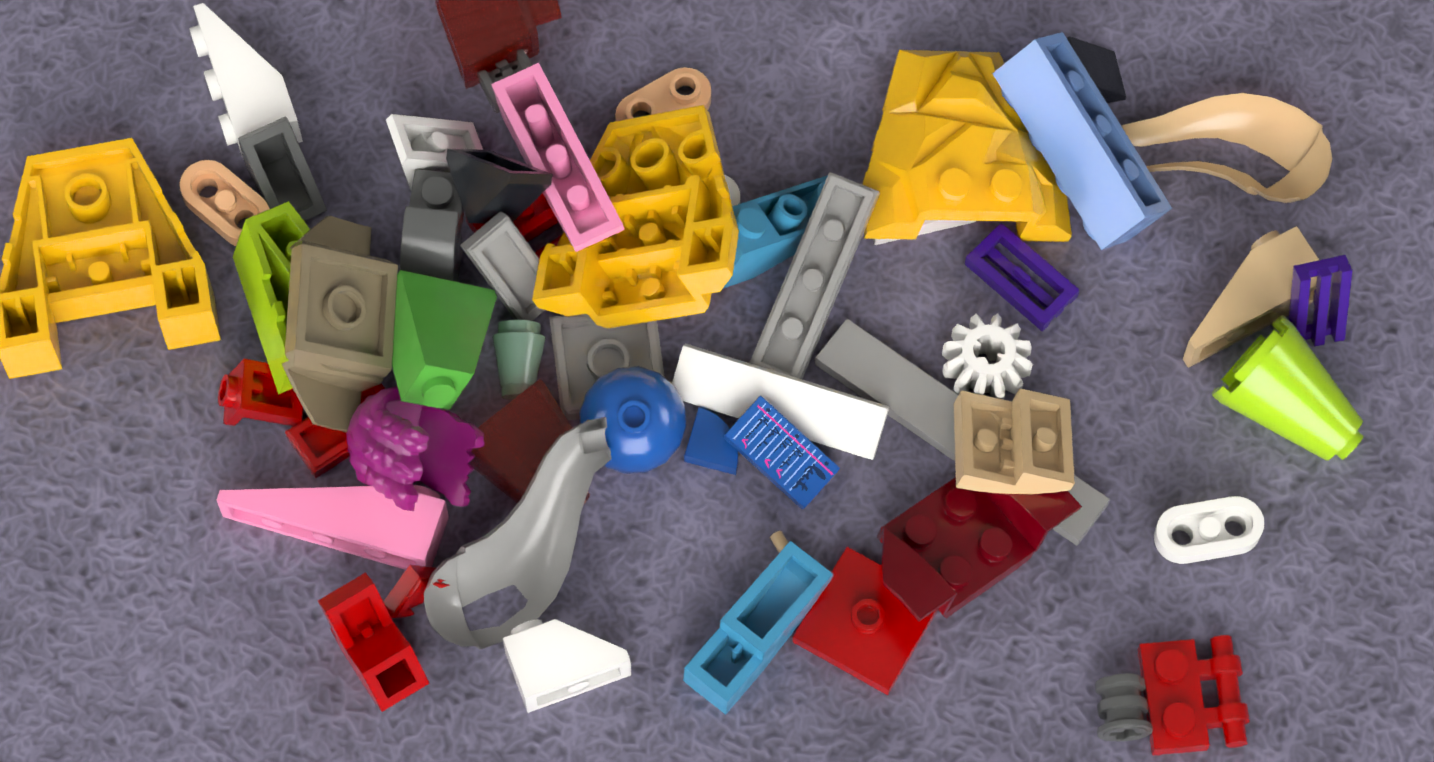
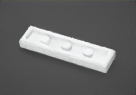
[672,344,890,460]

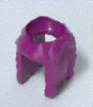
[346,386,485,511]

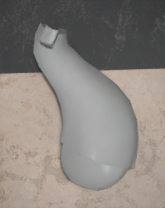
[424,417,612,650]

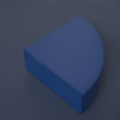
[684,407,738,475]

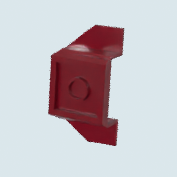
[877,477,1082,622]

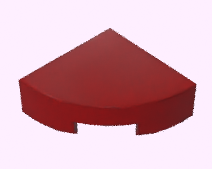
[383,564,449,618]

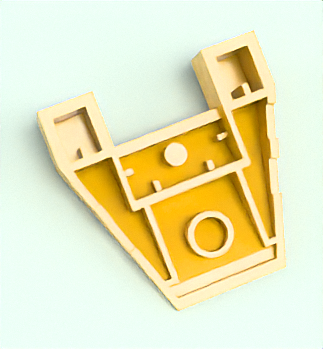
[0,138,221,379]

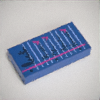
[723,395,840,509]

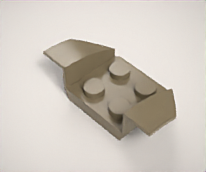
[282,216,398,432]

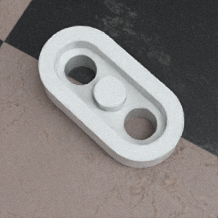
[1154,496,1264,564]

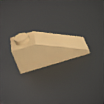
[1183,226,1319,368]

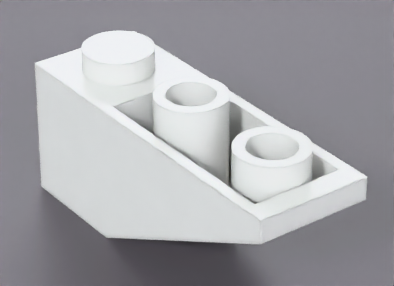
[189,3,303,160]

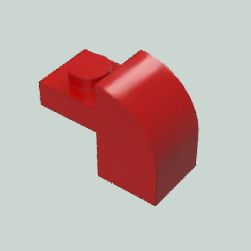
[318,572,430,712]

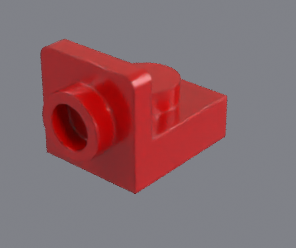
[218,358,303,426]

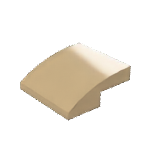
[954,388,1075,494]

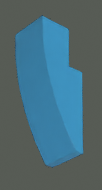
[683,541,833,715]

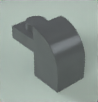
[400,169,464,282]

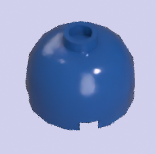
[579,366,686,474]

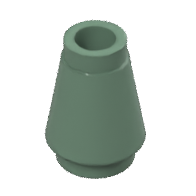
[492,320,546,400]

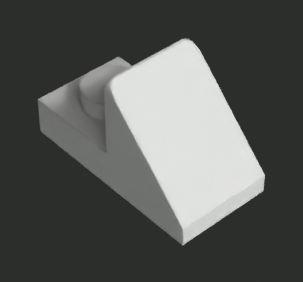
[386,114,483,191]

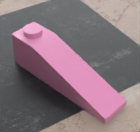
[491,63,625,252]
[216,485,449,570]

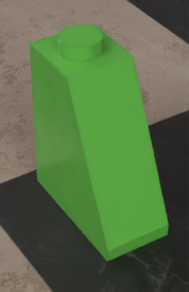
[392,270,497,410]

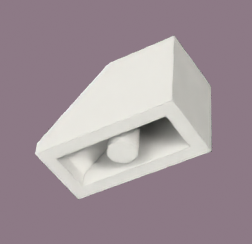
[503,619,631,713]

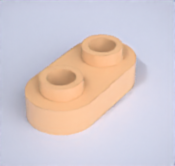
[615,67,711,121]
[180,160,270,246]

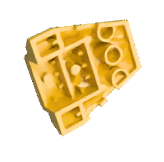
[862,50,1072,242]
[532,105,739,328]

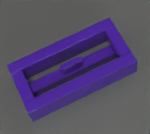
[964,223,1079,332]
[1289,255,1353,347]

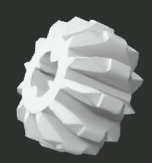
[942,313,1033,400]

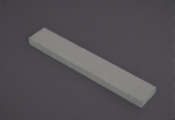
[815,319,1110,546]

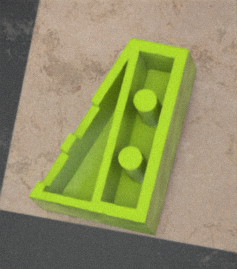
[233,201,310,395]

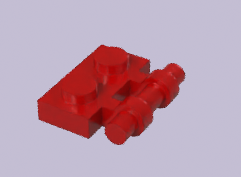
[1137,635,1250,755]

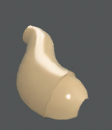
[1121,93,1332,203]

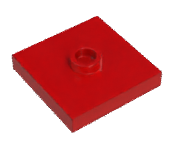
[792,547,938,695]

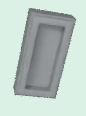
[460,211,545,321]

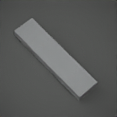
[749,172,880,379]

